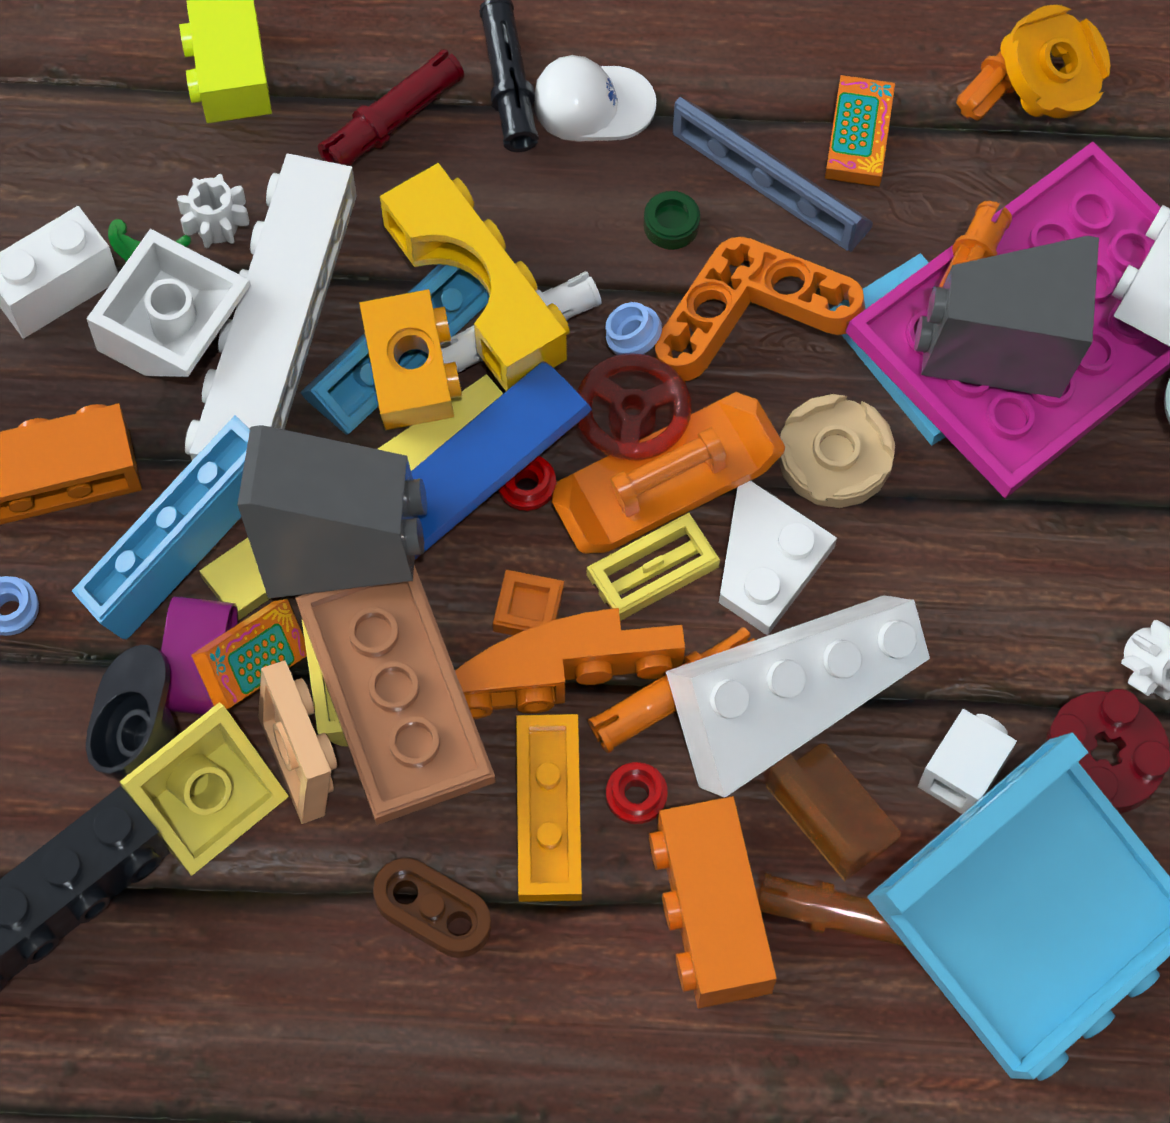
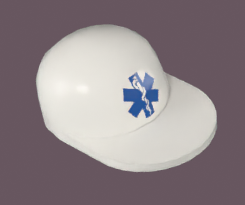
[534,55,656,142]

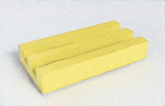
[587,513,720,621]

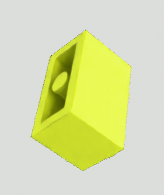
[179,0,272,123]

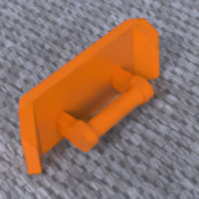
[552,392,785,554]

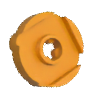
[1000,5,1111,118]

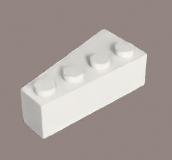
[666,595,930,798]

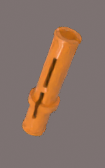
[588,627,755,753]

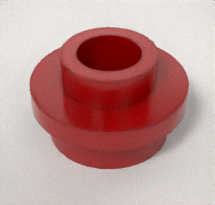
[498,456,556,511]
[606,762,668,824]

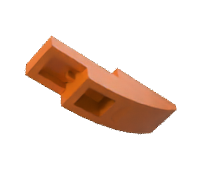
[455,608,685,719]

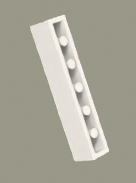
[185,153,357,461]

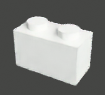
[0,206,118,339]

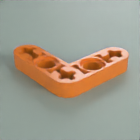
[655,237,866,382]

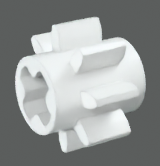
[177,174,249,248]
[1121,620,1170,700]

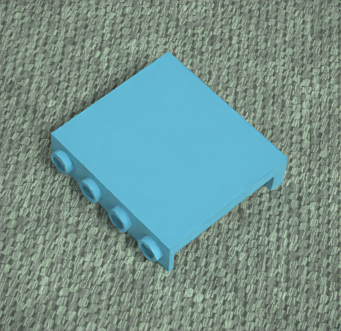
[867,732,1170,1081]

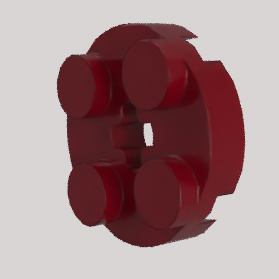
[1046,689,1170,814]

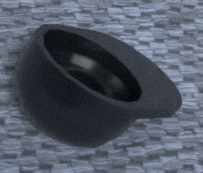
[85,645,178,781]

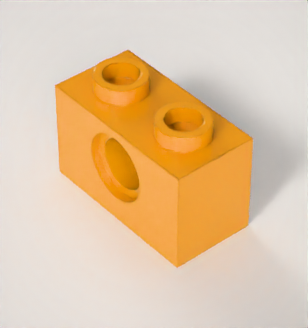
[359,289,462,430]

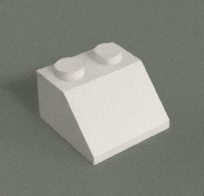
[86,229,250,377]

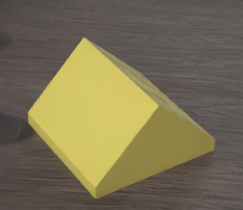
[120,702,289,876]

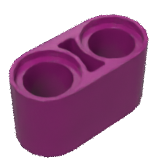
[161,596,238,715]

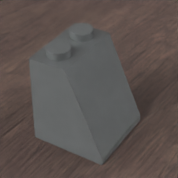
[914,236,1099,398]
[237,425,427,599]

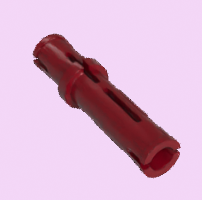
[318,49,464,166]

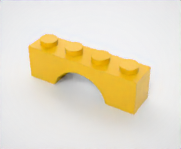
[380,163,570,391]

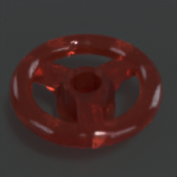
[577,353,692,460]

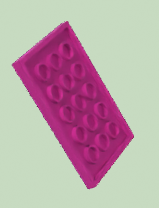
[846,142,1170,498]

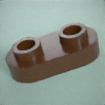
[373,858,491,958]

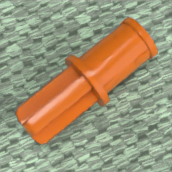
[956,50,1015,121]
[939,201,1012,287]

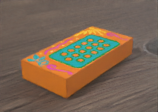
[825,75,895,187]
[191,599,307,709]

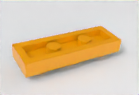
[516,714,582,902]

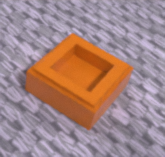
[493,570,564,635]

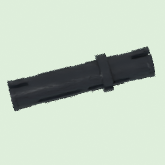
[479,0,539,152]

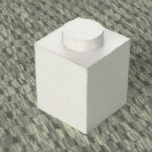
[918,709,1017,814]

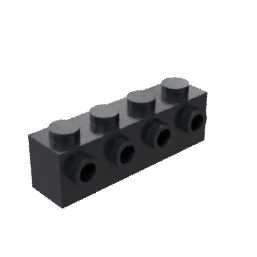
[0,786,170,992]

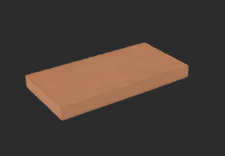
[295,565,496,825]

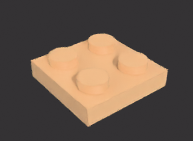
[258,660,337,824]

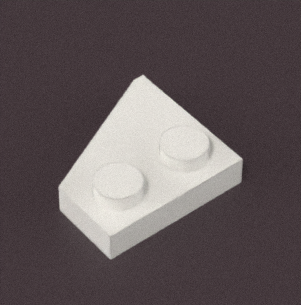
[719,481,837,636]

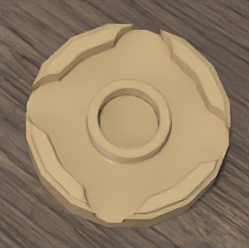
[778,394,895,508]

